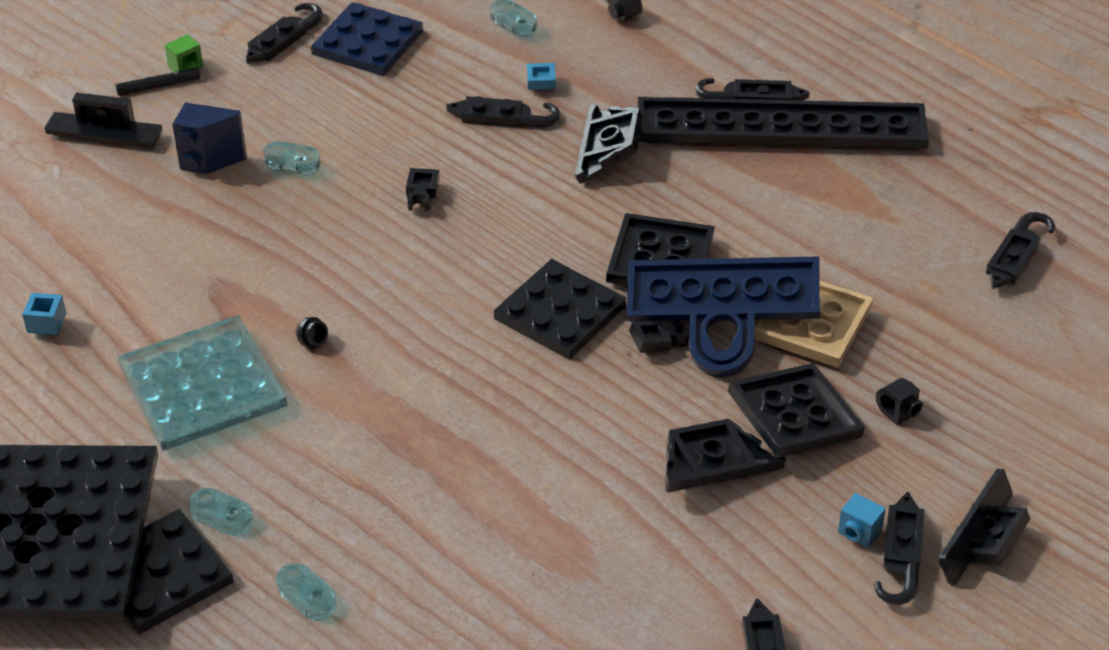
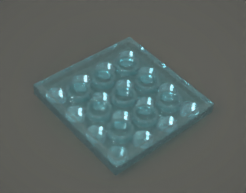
[117,315,288,451]

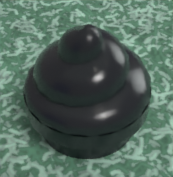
[295,317,328,349]

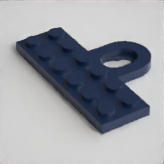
[626,256,820,377]

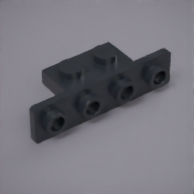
[44,92,163,147]
[939,468,1030,584]

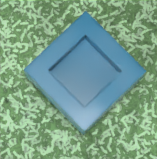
[527,63,556,90]

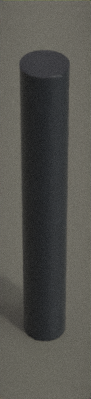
[115,67,200,95]

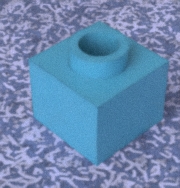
[22,293,67,335]
[838,493,886,548]

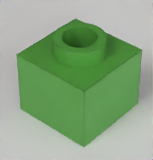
[164,34,203,72]

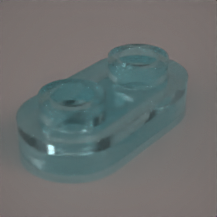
[490,0,537,37]
[263,141,321,175]
[189,488,254,536]
[276,563,336,621]

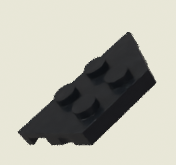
[575,105,643,184]
[665,419,786,493]

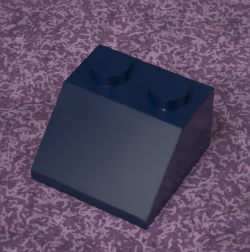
[172,102,247,174]

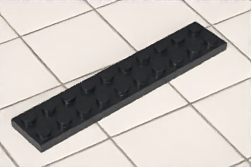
[638,97,929,149]

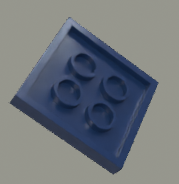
[311,2,423,76]

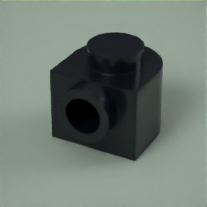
[606,0,643,22]
[876,378,923,425]

